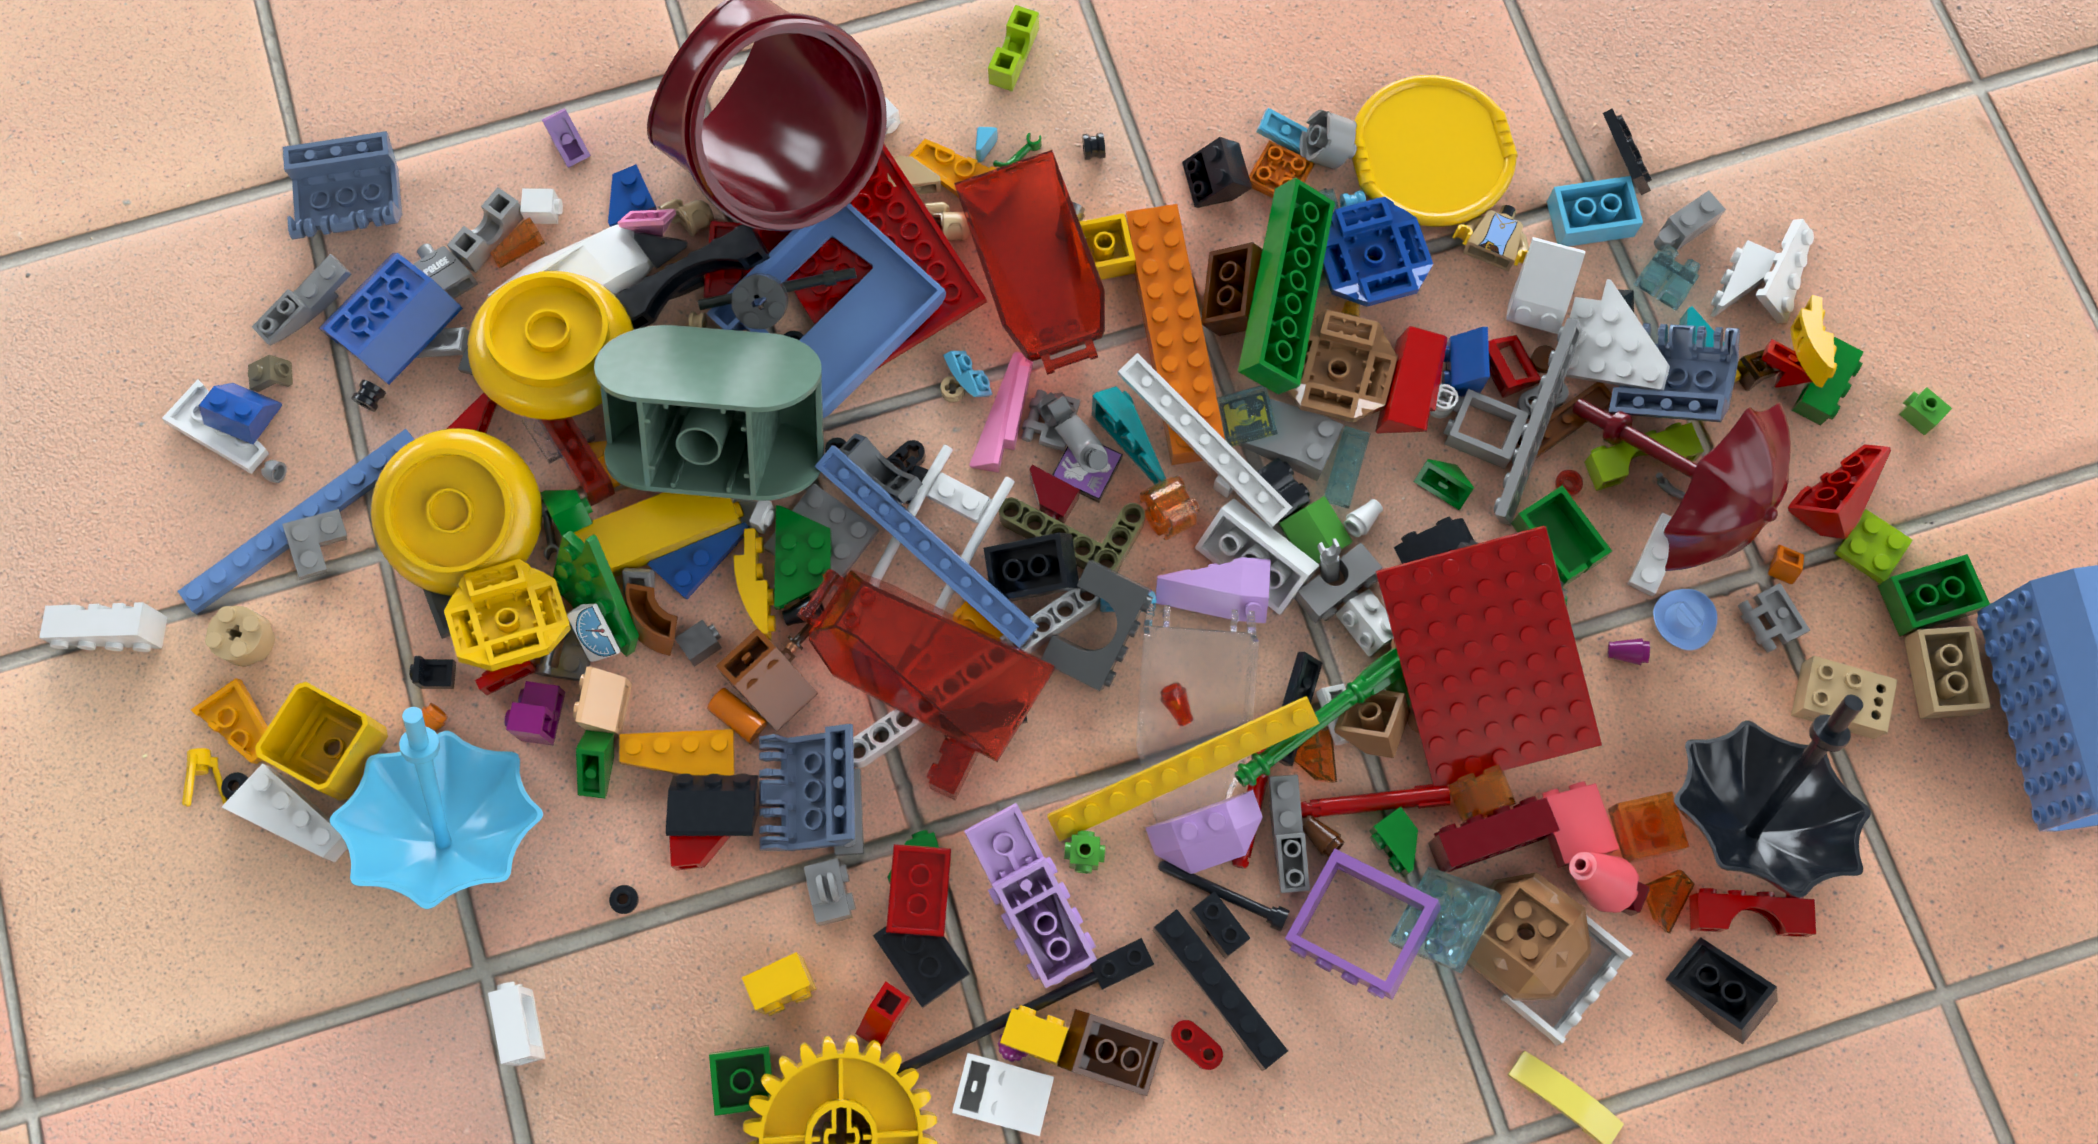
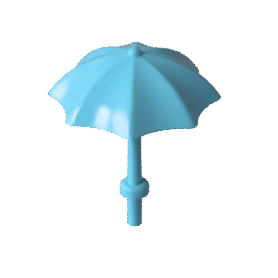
[329,707,543,909]

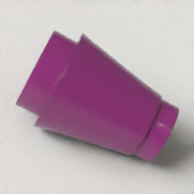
[1608,638,1650,666]

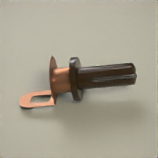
[780,621,816,662]

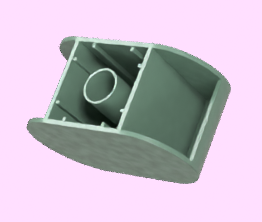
[594,325,824,501]

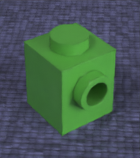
[1899,387,1952,435]

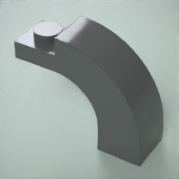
[839,433,923,504]

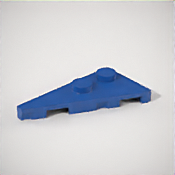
[647,522,750,600]

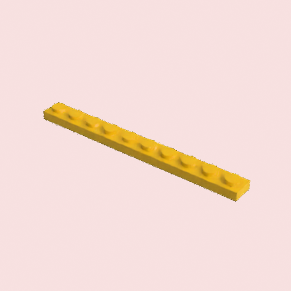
[1047,696,1320,842]

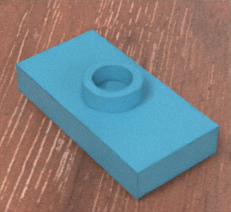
[1256,108,1308,155]

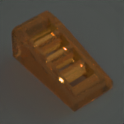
[490,217,545,268]

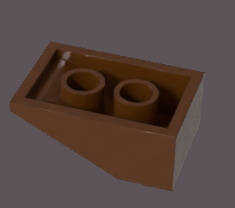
[1057,1009,1165,1096]

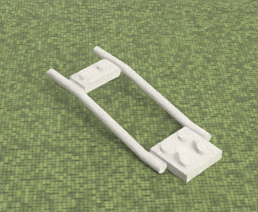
[848,445,1015,669]

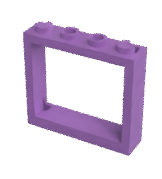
[1285,848,1441,1000]

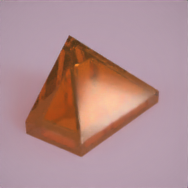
[1294,726,1337,783]
[1645,870,1695,933]

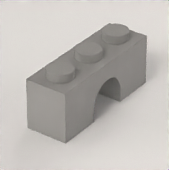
[447,187,523,273]
[1294,543,1382,624]

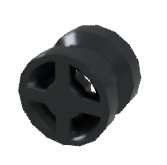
[1082,132,1106,160]
[351,379,386,412]

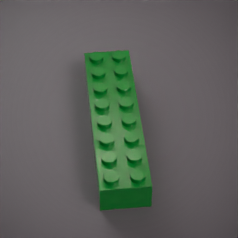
[1238,178,1335,395]

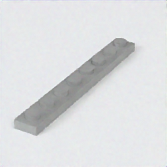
[1494,318,1582,526]

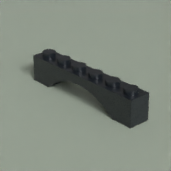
[616,225,770,330]
[1152,909,1288,1071]

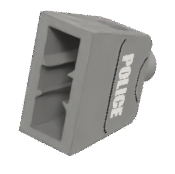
[413,244,478,299]

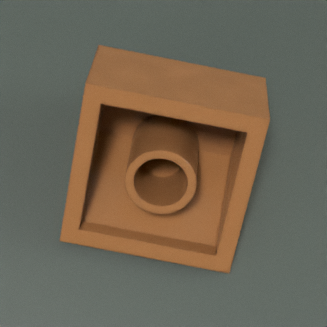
[1334,690,1410,758]

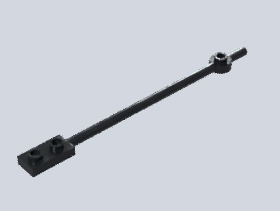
[897,938,1154,1074]

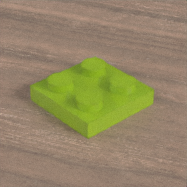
[1834,509,1913,584]

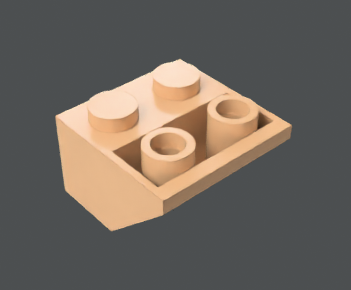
[573,666,632,737]

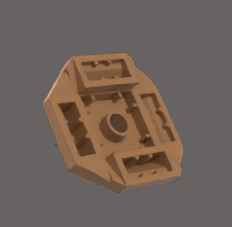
[1287,309,1397,423]
[1460,872,1592,1001]

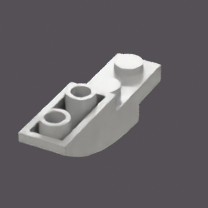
[252,254,351,346]
[1268,774,1310,893]

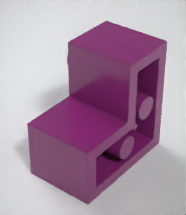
[504,681,565,746]

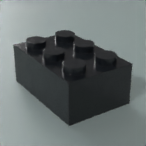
[983,532,1080,602]

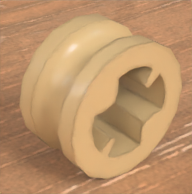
[688,311,707,328]
[940,375,965,403]

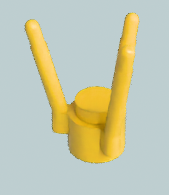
[182,748,228,807]

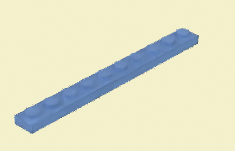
[177,429,415,615]
[815,445,1039,648]

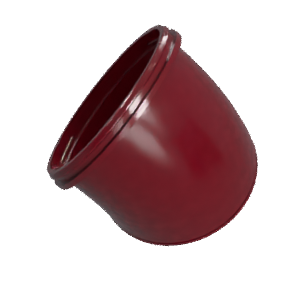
[647,0,887,231]

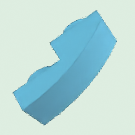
[943,351,993,397]

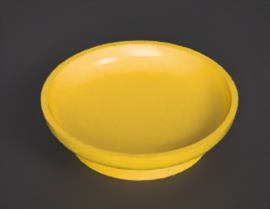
[468,271,634,420]
[371,429,542,596]

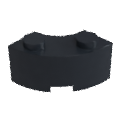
[1394,516,1474,564]

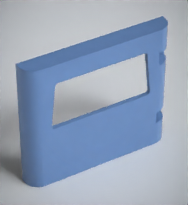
[707,203,946,418]

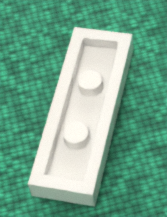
[1627,513,1672,597]

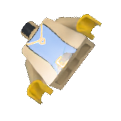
[1452,205,1529,272]

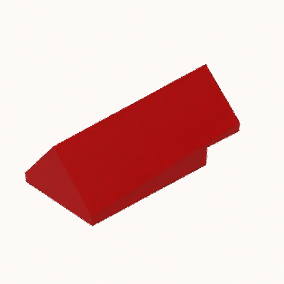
[1375,326,1448,434]

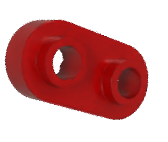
[1171,1020,1223,1070]

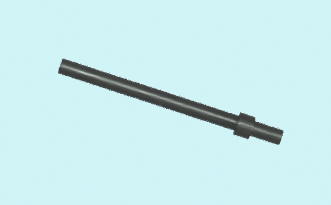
[698,267,857,310]

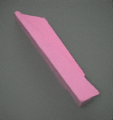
[969,352,1034,473]

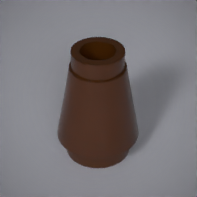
[1303,817,1345,858]

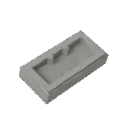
[416,327,469,358]

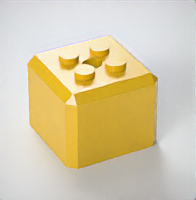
[255,682,388,801]

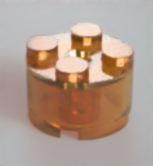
[1139,475,1200,540]
[1449,765,1516,823]

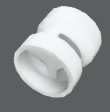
[1430,384,1458,419]

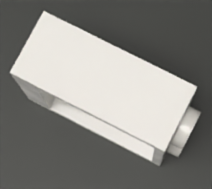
[488,982,546,1066]

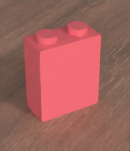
[1541,781,1619,868]

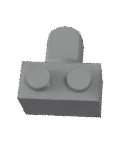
[804,858,856,926]

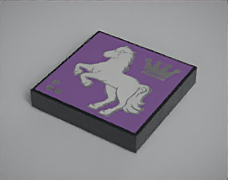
[1052,445,1123,503]

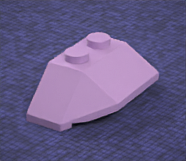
[1146,790,1263,874]

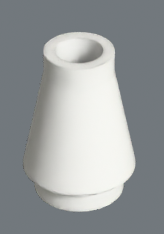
[1344,499,1383,537]

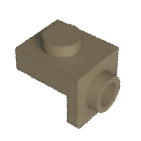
[248,355,293,392]

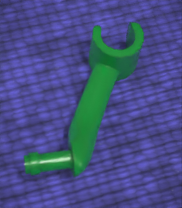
[993,133,1042,171]

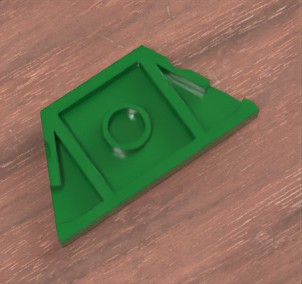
[774,505,832,610]

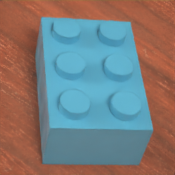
[1547,176,1643,247]

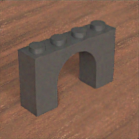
[1040,560,1153,691]

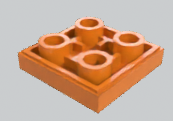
[1249,140,1315,198]

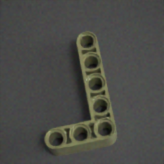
[999,497,1145,572]

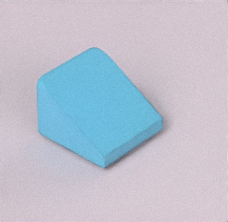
[976,127,998,162]

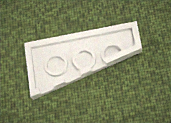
[1756,219,1814,323]

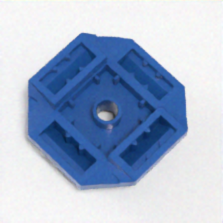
[1322,196,1433,307]

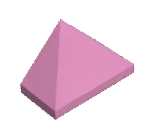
[618,209,676,236]

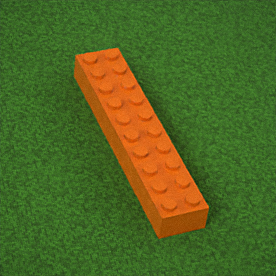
[1125,204,1225,466]

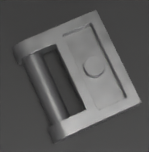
[535,624,590,681]

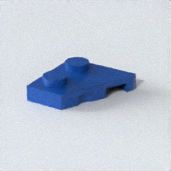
[608,164,657,227]

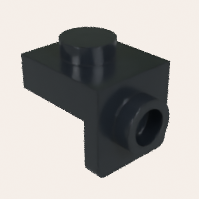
[409,656,456,689]

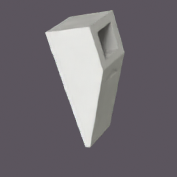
[1710,240,1776,317]

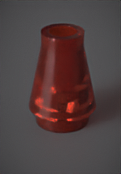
[1160,683,1194,726]

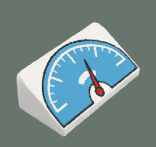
[567,603,620,662]

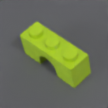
[988,5,1039,92]

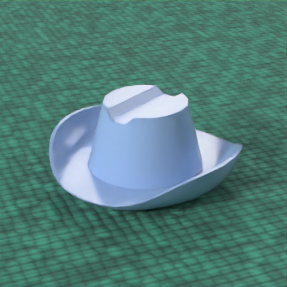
[1653,589,1717,650]

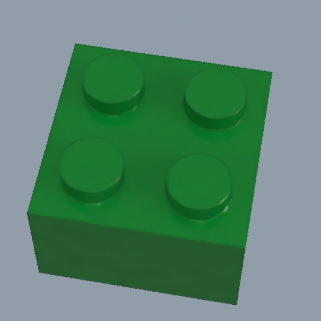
[709,1045,772,1116]

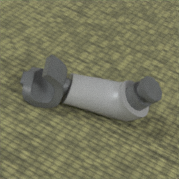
[1037,392,1108,473]

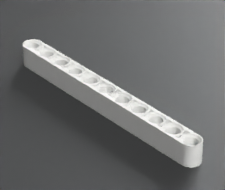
[853,588,1100,768]

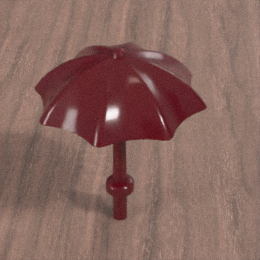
[1573,398,1791,571]

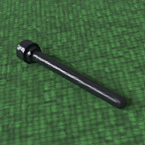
[1158,861,1290,932]

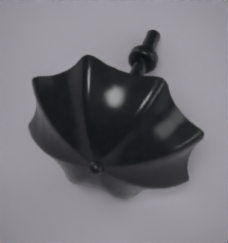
[1674,694,1871,898]

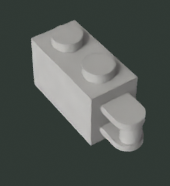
[1654,190,1726,251]

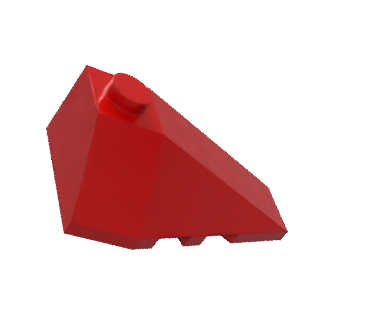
[1787,444,1891,539]

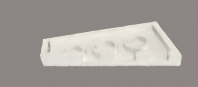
[162,379,269,474]

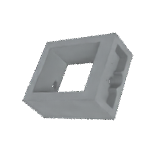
[1443,389,1529,469]

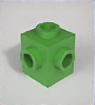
[1064,831,1105,874]

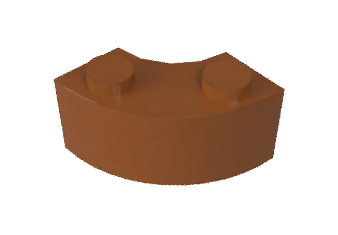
[624,583,678,656]

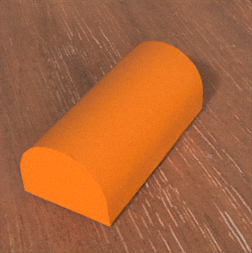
[707,688,769,745]

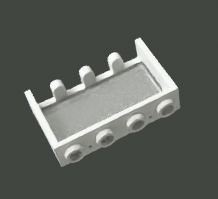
[1500,915,1633,1046]

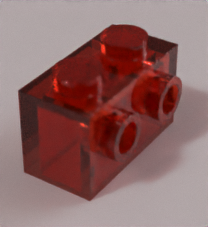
[926,732,980,801]

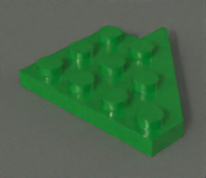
[553,531,639,657]

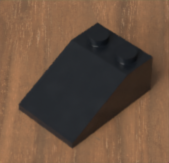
[1666,937,1778,1045]

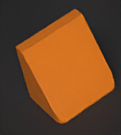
[1768,545,1805,584]

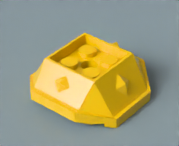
[444,559,571,671]

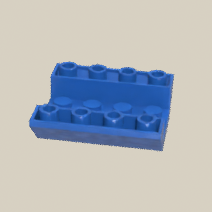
[319,253,463,385]

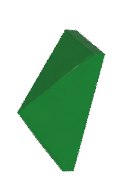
[1413,459,1474,511]

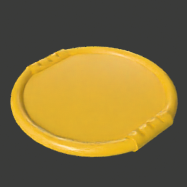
[1352,75,1518,227]

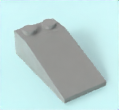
[1223,390,1343,481]

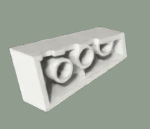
[39,602,167,652]
[222,763,348,862]

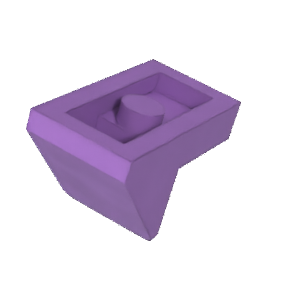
[542,108,591,168]

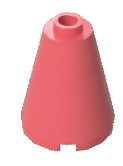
[1569,852,1639,913]

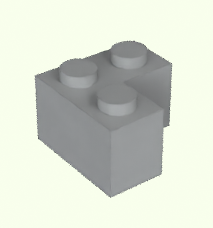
[282,509,347,580]

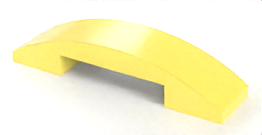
[1508,1051,1624,1144]

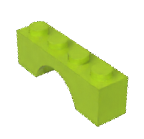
[1584,422,1704,491]

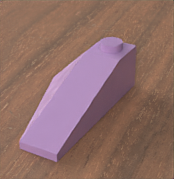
[1156,557,1271,623]

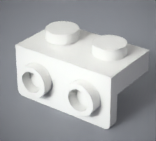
[1336,589,1393,657]

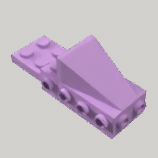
[964,803,1097,988]

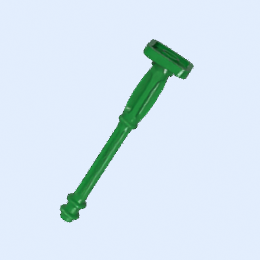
[1234,647,1403,787]

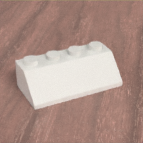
[1195,499,1320,615]

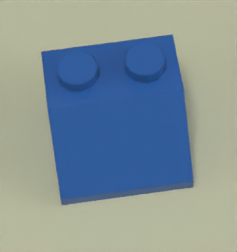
[1442,327,1490,397]
[199,383,282,444]

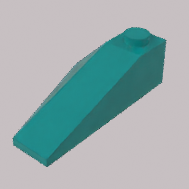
[1092,386,1167,492]

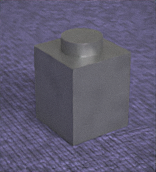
[675,619,722,667]

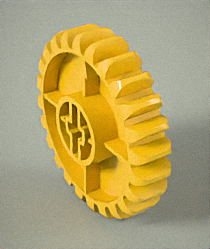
[743,1035,938,1144]

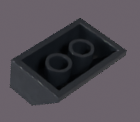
[666,774,760,836]

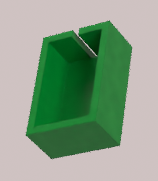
[1511,485,1612,587]

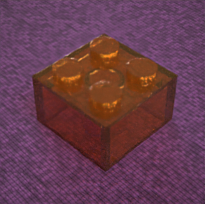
[1608,791,1689,863]

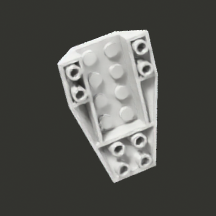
[488,224,654,296]

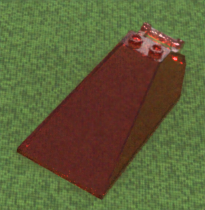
[954,150,1105,375]
[797,569,1055,762]

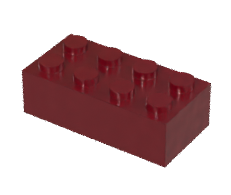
[1428,796,1560,875]

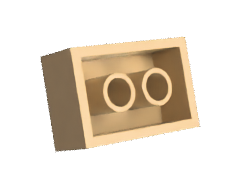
[1904,626,1991,719]

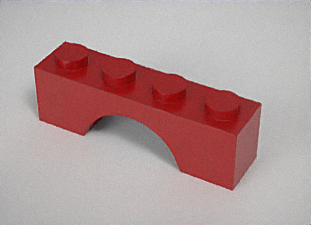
[1689,888,1816,937]

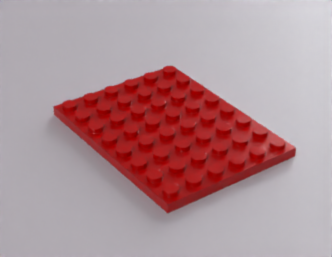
[762,144,987,370]
[1375,526,1602,786]

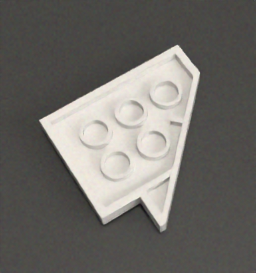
[1566,279,1670,391]

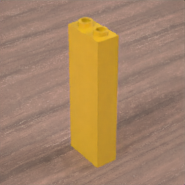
[574,492,744,577]

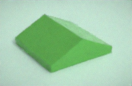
[1279,496,1353,563]

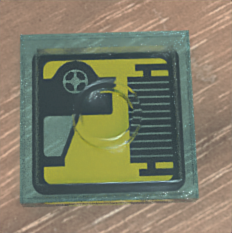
[1217,385,1278,447]

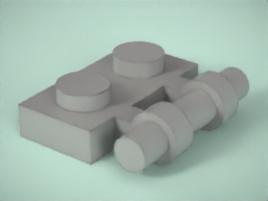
[1021,390,1080,452]
[1738,583,1810,653]

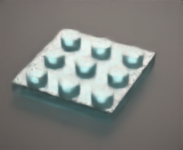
[1388,867,1502,973]

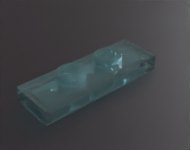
[1324,426,1371,509]

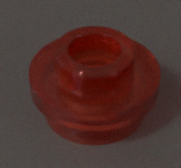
[1555,470,1583,496]

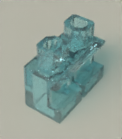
[1634,245,1700,311]

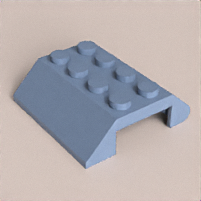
[283,131,402,240]
[1609,323,1740,422]
[759,724,855,851]

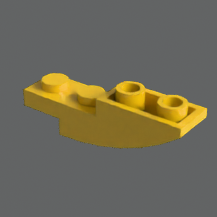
[1790,295,1837,388]
[733,528,776,640]

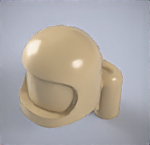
[658,199,713,236]
[925,202,971,241]

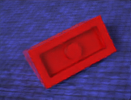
[1488,335,1541,398]

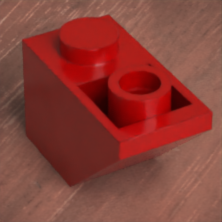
[669,836,731,871]
[855,981,912,1048]

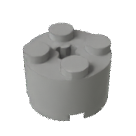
[1299,110,1357,169]

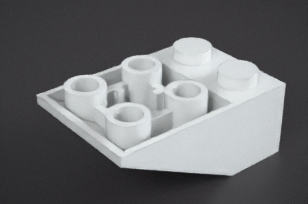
[952,1053,1054,1136]

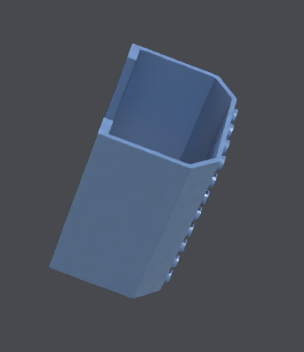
[1977,565,2098,832]

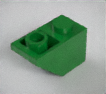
[1369,807,1418,877]

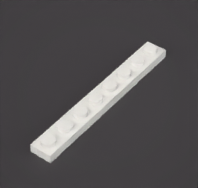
[1117,353,1292,528]

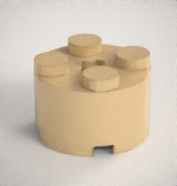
[205,606,275,667]

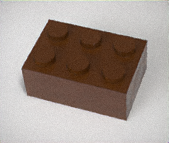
[1201,242,1263,336]

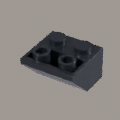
[1182,137,1252,208]

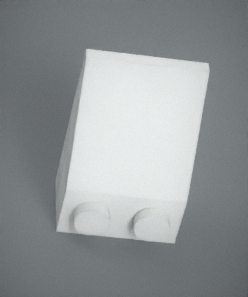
[1506,237,1585,334]

